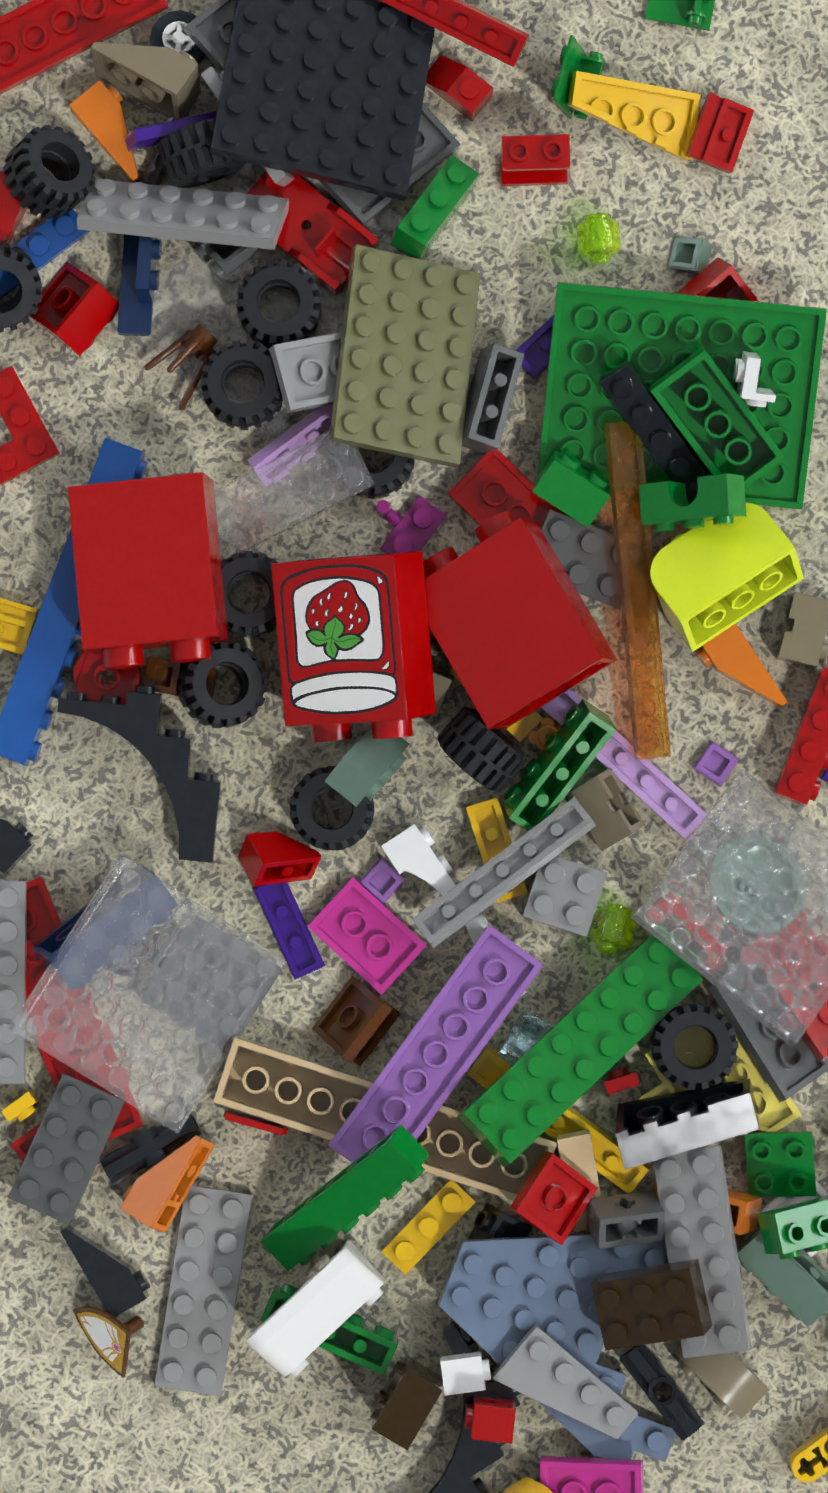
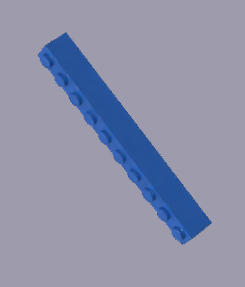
[0,438,148,766]

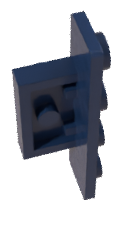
[117,234,162,336]

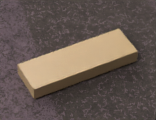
[556,1129,601,1232]

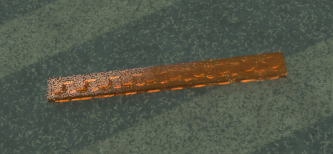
[604,422,671,759]

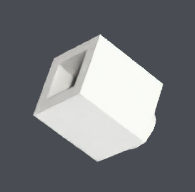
[440,1351,491,1396]

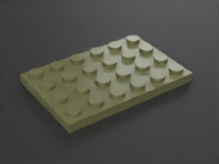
[329,244,481,468]

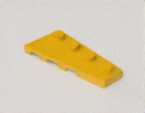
[568,71,701,161]

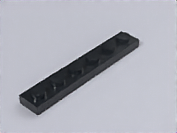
[599,360,711,504]

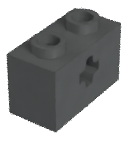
[586,1191,665,1249]

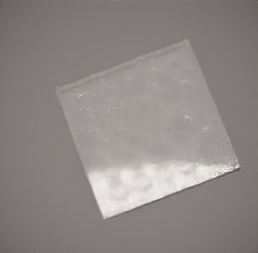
[632,769,828,1047]
[9,854,287,1134]

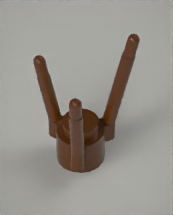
[144,324,218,410]

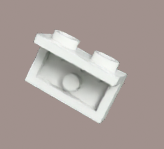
[733,351,776,407]

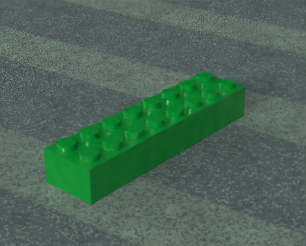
[457,930,704,1167]

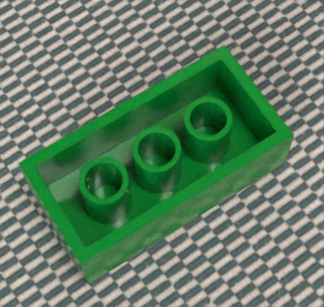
[649,346,786,488]

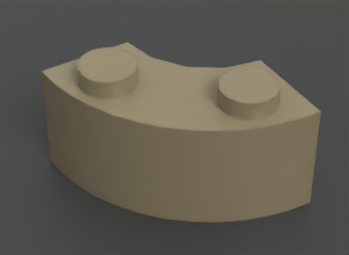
[673,1343,770,1419]

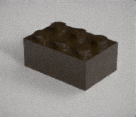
[591,1259,712,1351]
[370,1356,443,1450]

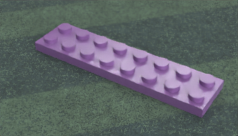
[328,925,544,1163]

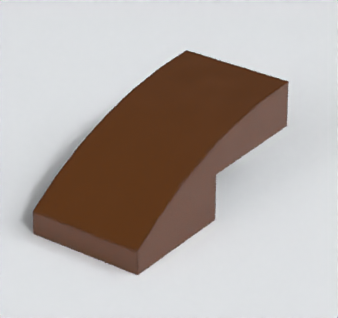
[143,656,218,699]

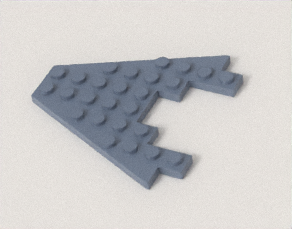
[437,1233,676,1462]

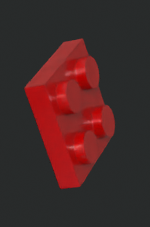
[509,1151,598,1245]

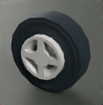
[150,10,206,65]

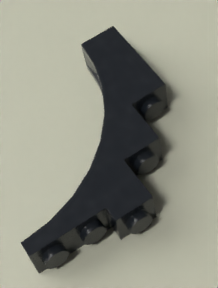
[57,685,221,863]
[428,1322,521,1493]

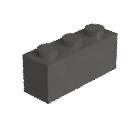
[462,343,524,454]

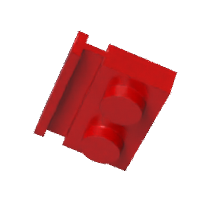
[685,92,754,174]

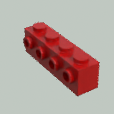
[772,667,828,806]

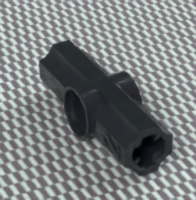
[100,1109,202,1185]
[619,1345,705,1441]

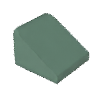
[667,236,712,275]

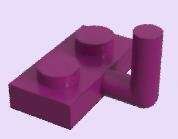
[377,496,446,554]

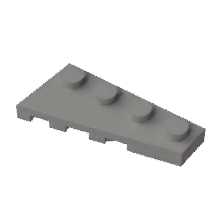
[491,1325,639,1439]

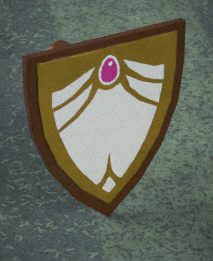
[73,1306,144,1378]

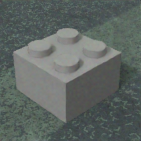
[522,856,607,937]

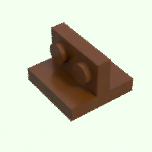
[312,976,401,1066]

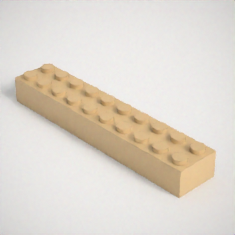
[213,1036,557,1201]

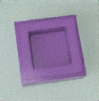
[693,740,739,787]
[359,858,405,905]

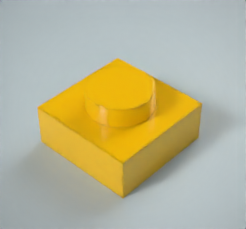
[1,1090,40,1123]

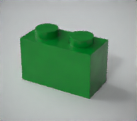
[532,450,611,528]

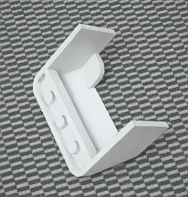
[246,1239,384,1377]

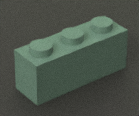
[324,727,409,807]
[737,1227,828,1327]

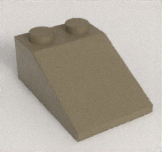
[91,42,201,120]

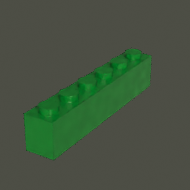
[260,1125,429,1271]

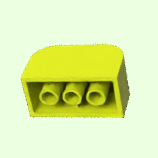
[650,503,804,652]

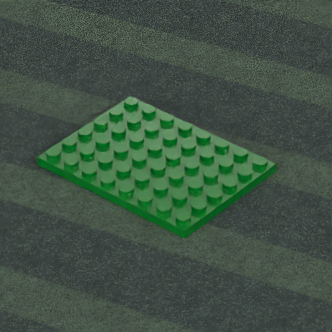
[537,281,827,509]

